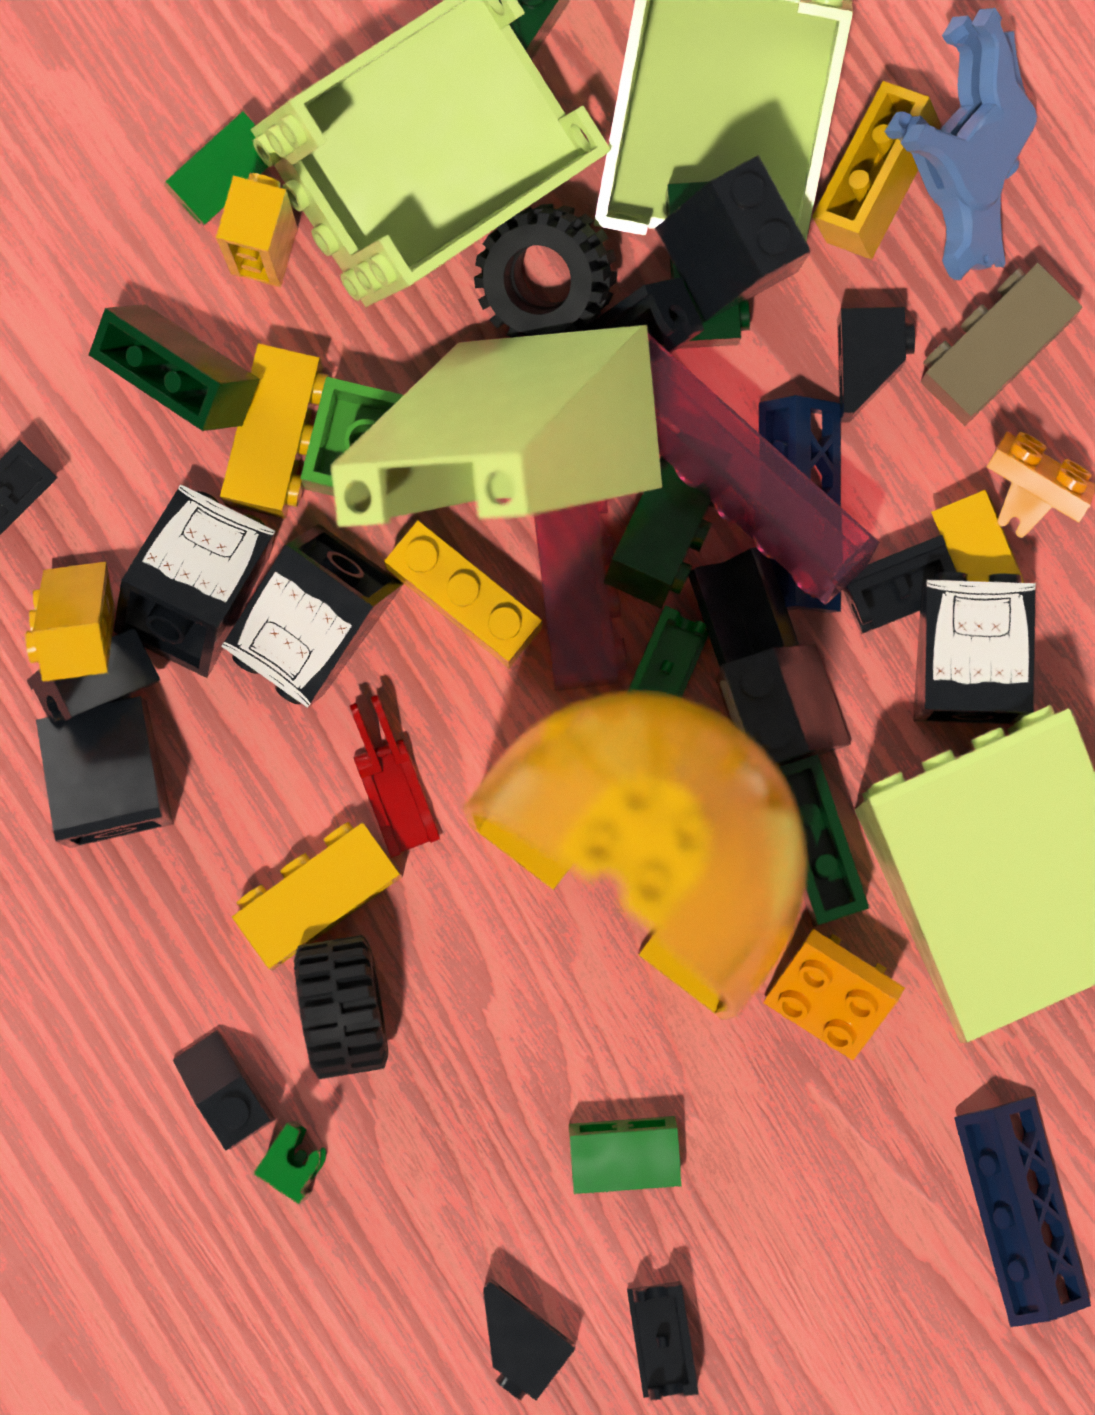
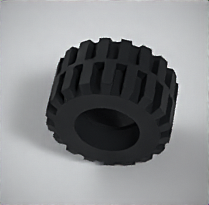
[474,204,617,337]
[294,935,388,1079]

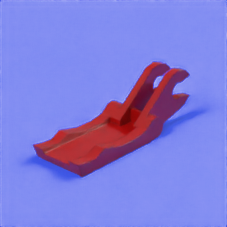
[349,695,440,858]

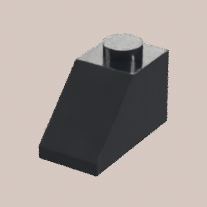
[837,307,915,422]
[173,1030,276,1151]
[483,1278,576,1401]

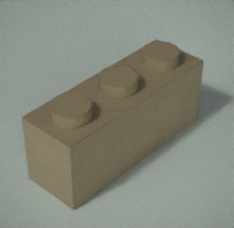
[920,263,1083,426]

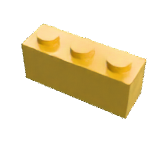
[812,81,941,260]
[216,173,298,288]
[220,343,329,519]
[384,521,542,669]
[25,562,115,682]
[232,822,402,971]

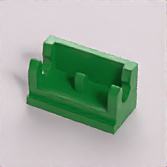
[164,111,269,226]
[626,605,709,699]
[568,1116,682,1194]
[253,1121,327,1205]

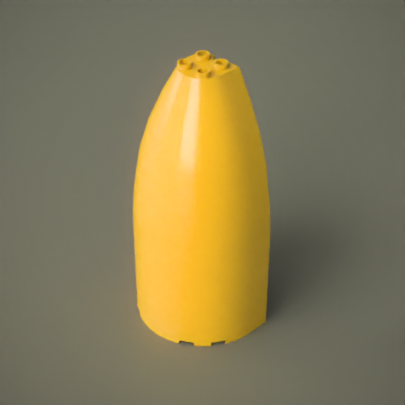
[463,692,806,1020]

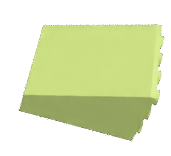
[250,0,612,307]
[594,0,853,241]
[331,325,662,527]
[854,705,1095,1043]

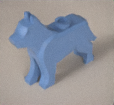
[885,8,1037,280]

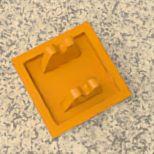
[987,431,1095,538]
[763,929,905,1060]

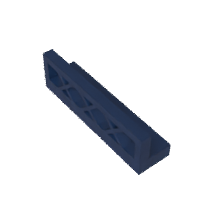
[758,395,841,613]
[954,1096,1091,1327]

